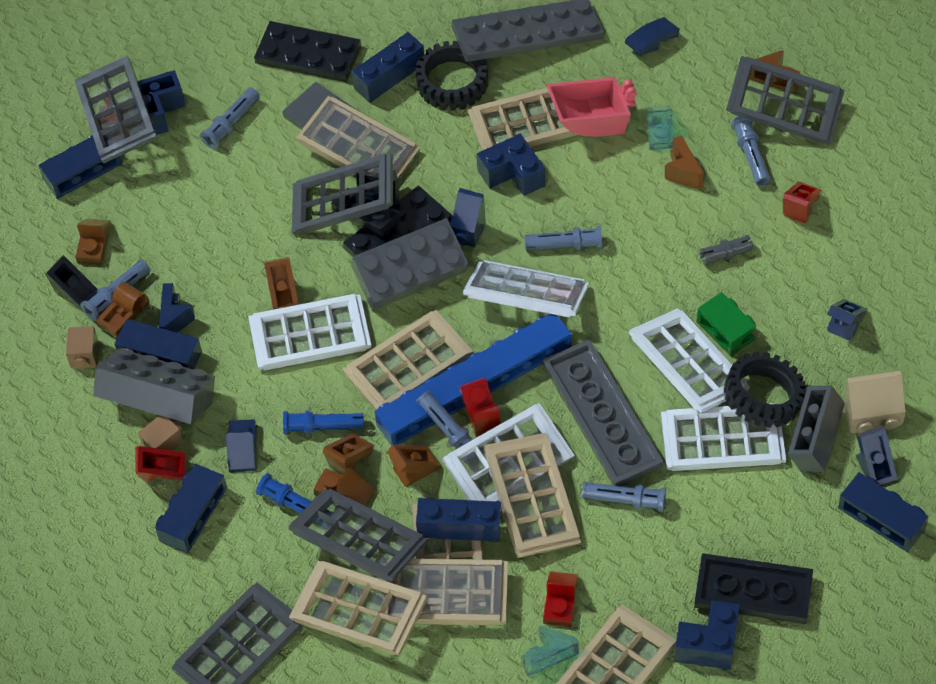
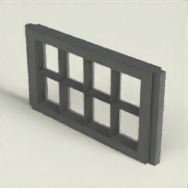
[726,56,845,145]
[292,153,393,235]

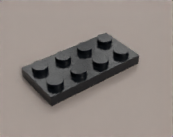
[254,21,362,82]
[343,185,452,257]
[694,553,813,624]

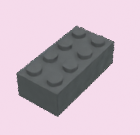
[351,218,468,311]
[93,348,215,424]

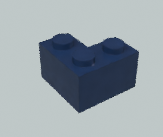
[129,70,186,135]
[476,133,546,196]
[674,600,740,670]

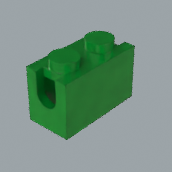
[697,292,756,357]

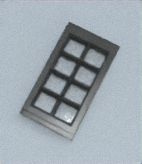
[75,55,158,163]
[289,488,427,582]
[171,582,303,684]

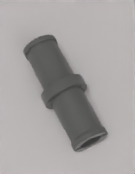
[699,235,753,265]

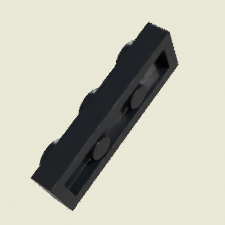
[331,188,401,236]

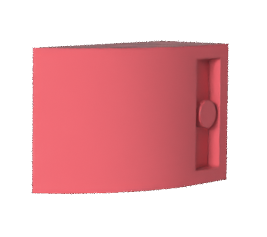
[546,77,637,137]

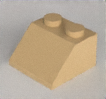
[843,370,906,434]

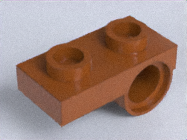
[96,282,150,338]

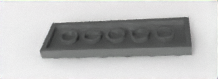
[451,0,604,62]
[542,339,663,486]

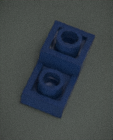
[625,17,680,55]

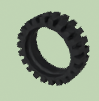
[416,41,488,111]
[724,352,806,428]

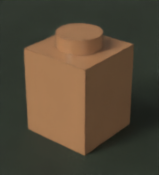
[66,326,98,369]
[138,415,183,450]

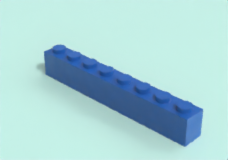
[374,314,572,446]

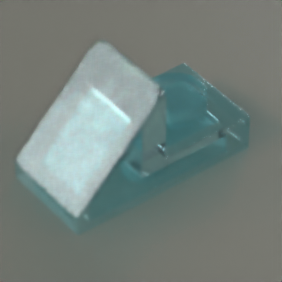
[645,106,674,150]
[522,626,579,676]

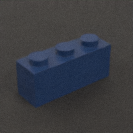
[352,32,424,103]
[38,135,122,199]
[114,319,202,369]
[155,463,227,554]
[838,472,929,553]
[416,498,502,542]

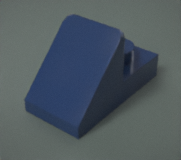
[159,283,195,333]
[827,299,867,340]
[226,419,257,472]
[856,426,898,485]

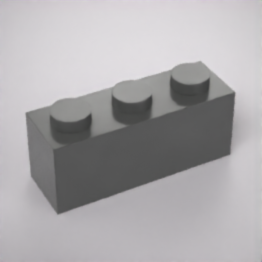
[788,385,845,472]

